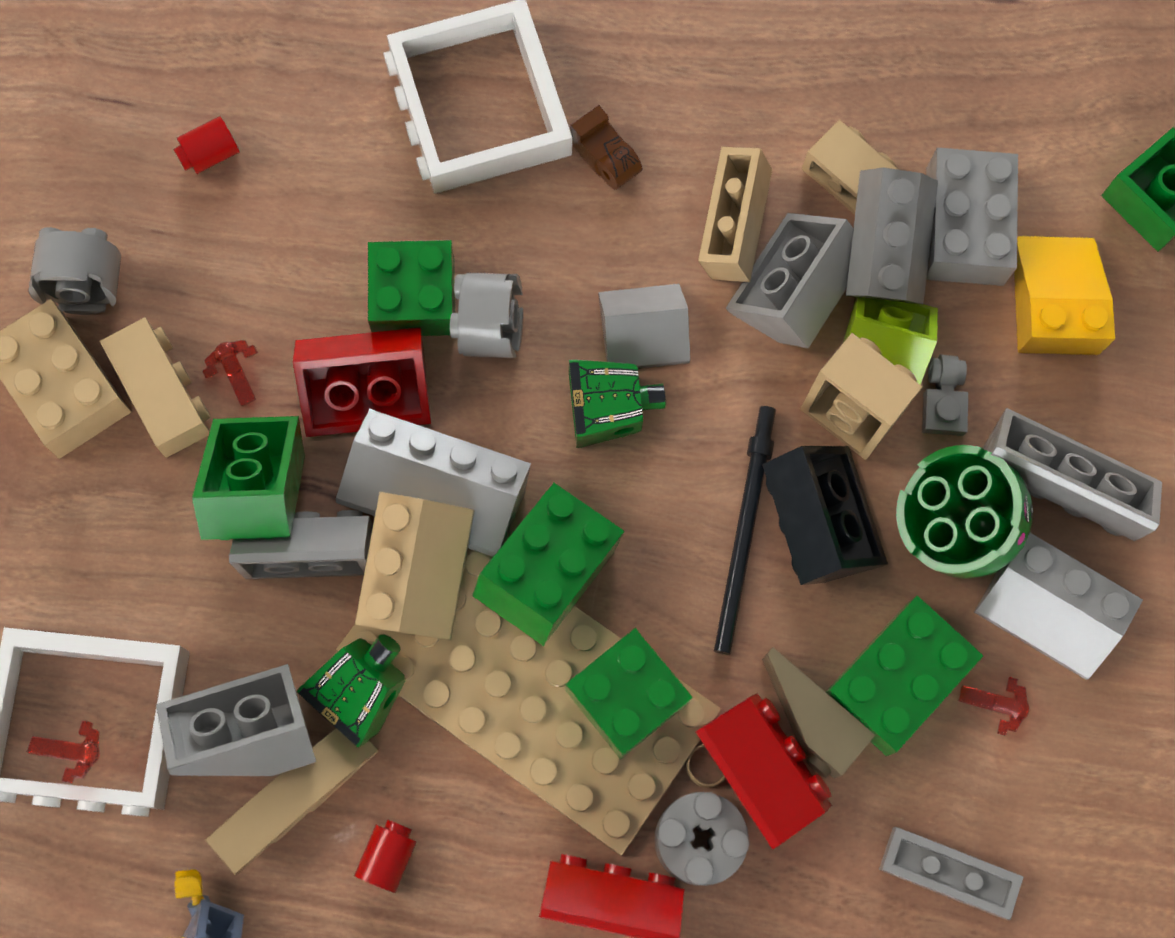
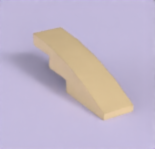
[205,728,379,875]

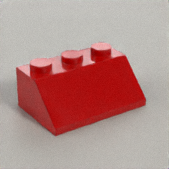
[293,327,431,437]
[695,693,832,850]
[539,854,685,938]

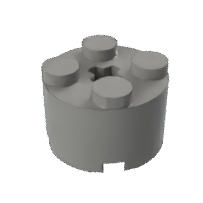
[28,227,121,315]
[450,273,523,358]
[655,792,749,885]

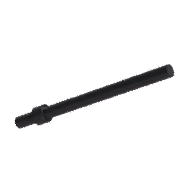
[714,406,776,655]

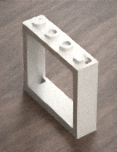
[383,0,572,194]
[0,627,190,817]

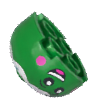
[896,445,1033,578]

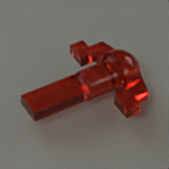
[202,340,258,406]
[958,677,1030,736]
[27,721,100,784]

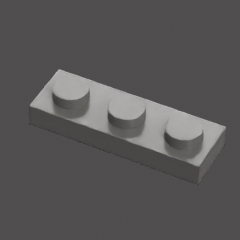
[879,827,1023,920]

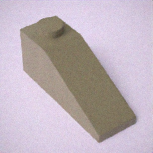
[762,648,875,779]

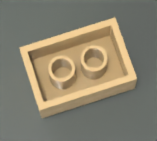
[0,299,131,459]
[800,333,923,460]

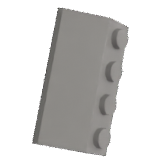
[983,408,1162,541]
[336,409,531,557]

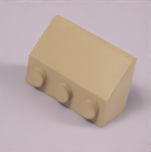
[355,492,474,640]

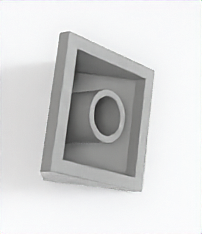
[598,284,690,369]

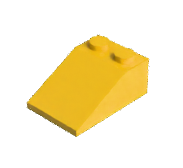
[1014,236,1115,355]

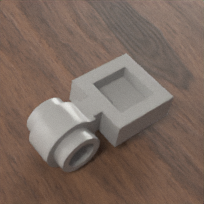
[922,355,968,436]

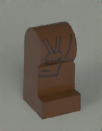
[570,105,643,190]

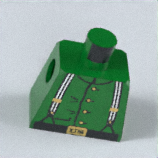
[569,360,666,448]
[296,634,405,748]

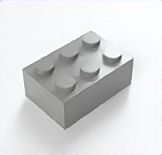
[926,147,1018,286]

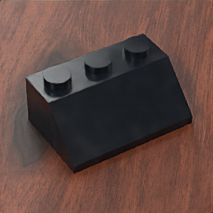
[762,446,888,585]

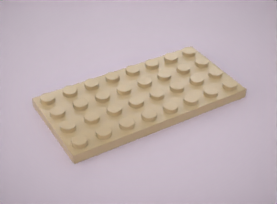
[336,548,721,856]

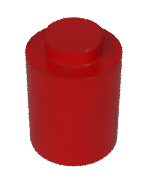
[173,116,240,174]
[354,819,417,893]

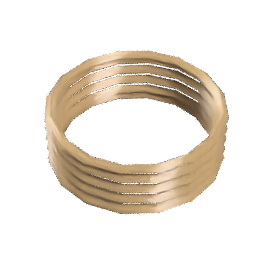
[686,744,725,788]

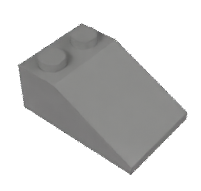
[156,664,316,776]

